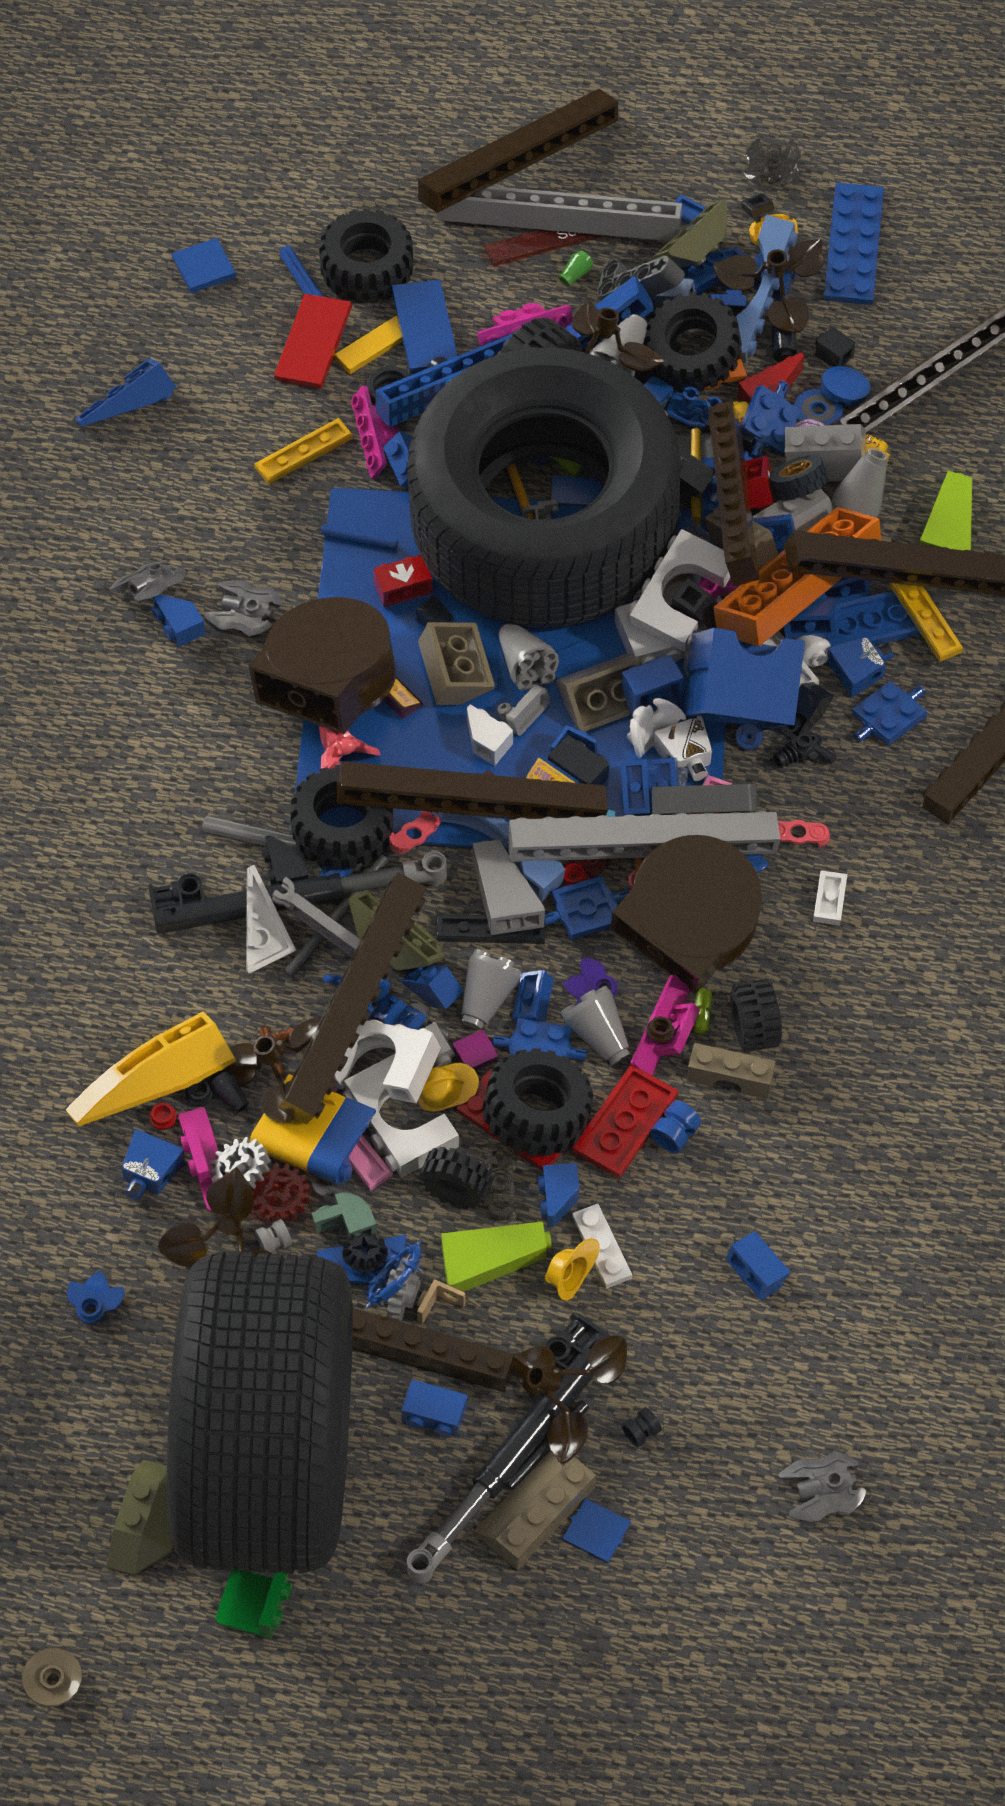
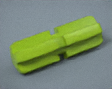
[692,988,712,1034]

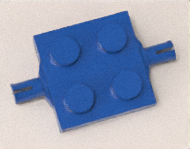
[741,381,801,459]
[852,681,927,746]
[544,876,629,940]
[493,1018,587,1062]

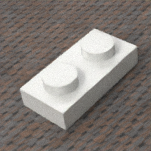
[813,871,847,926]

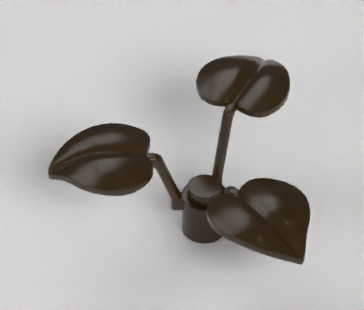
[713,239,823,333]
[572,301,665,371]
[218,1015,323,1124]
[158,1167,272,1267]
[513,1335,627,1463]

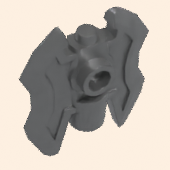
[109,562,186,602]
[204,580,282,636]
[779,1451,866,1521]

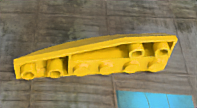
[66,1011,236,1127]

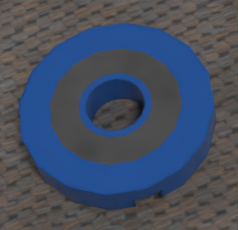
[794,389,843,426]

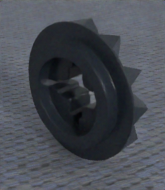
[342,1231,388,1272]

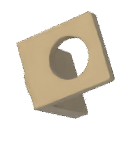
[417,1279,465,1324]

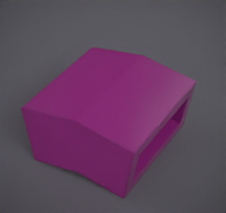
[452,1030,498,1071]

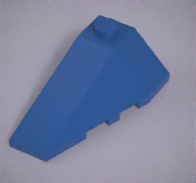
[74,358,177,426]

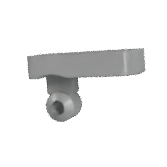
[497,685,550,736]

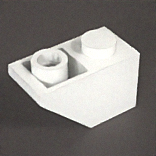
[467,705,513,766]

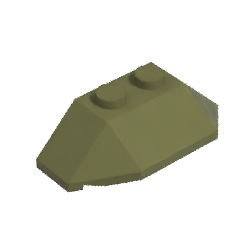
[653,199,727,268]
[349,890,445,970]
[106,1460,174,1576]

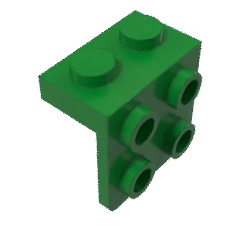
[215,1568,292,1639]

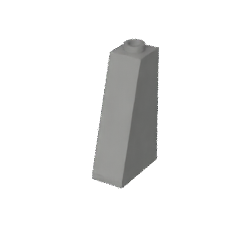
[473,840,545,935]

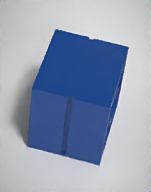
[682,628,805,729]

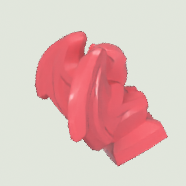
[319,726,381,773]

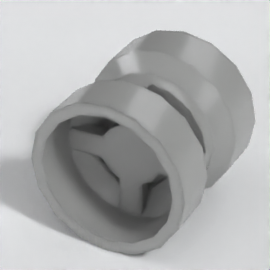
[255,1219,292,1253]

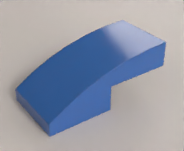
[371,994,427,1030]

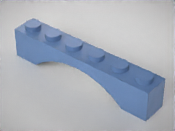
[736,215,798,362]
[431,812,565,903]

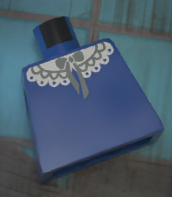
[827,637,893,698]
[122,1129,185,1201]

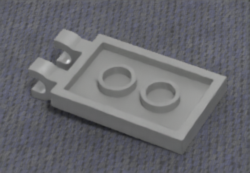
[272,877,360,957]

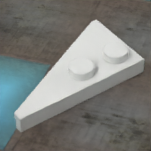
[246,865,296,974]

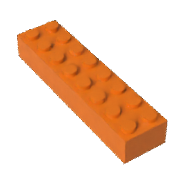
[714,507,882,647]

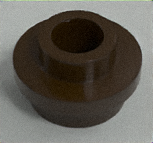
[646,1016,674,1043]

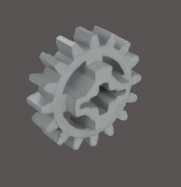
[209,1137,271,1189]
[385,1257,421,1321]

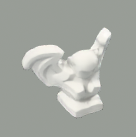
[627,698,686,759]

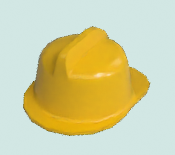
[418,1063,479,1112]
[545,1238,600,1301]

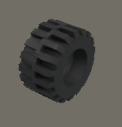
[730,979,782,1052]

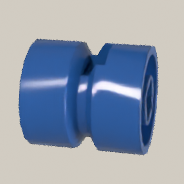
[650,1101,702,1154]

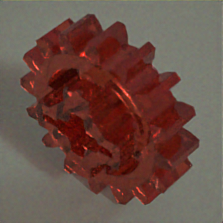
[250,1163,310,1223]

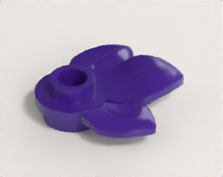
[563,958,618,1005]

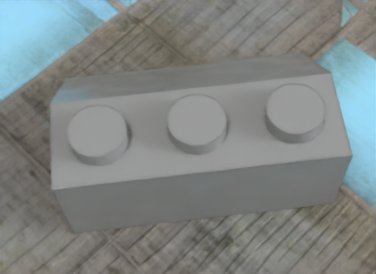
[785,424,866,482]
[752,489,834,531]

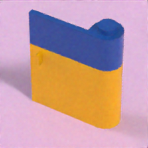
[250,1074,376,1185]

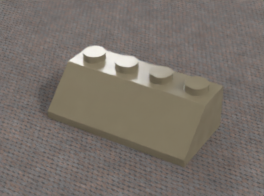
[473,1450,596,1570]

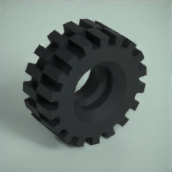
[418,1147,494,1209]

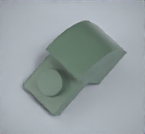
[311,1193,377,1240]

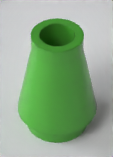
[558,250,593,287]

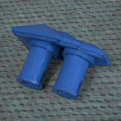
[666,387,722,430]

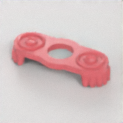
[389,811,441,854]
[778,820,830,848]

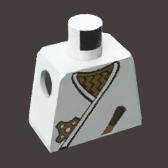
[654,715,712,781]

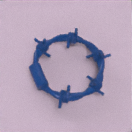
[363,1240,423,1309]

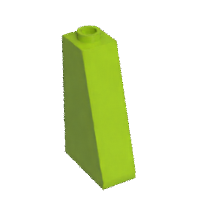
[920,471,972,550]
[441,1221,552,1296]

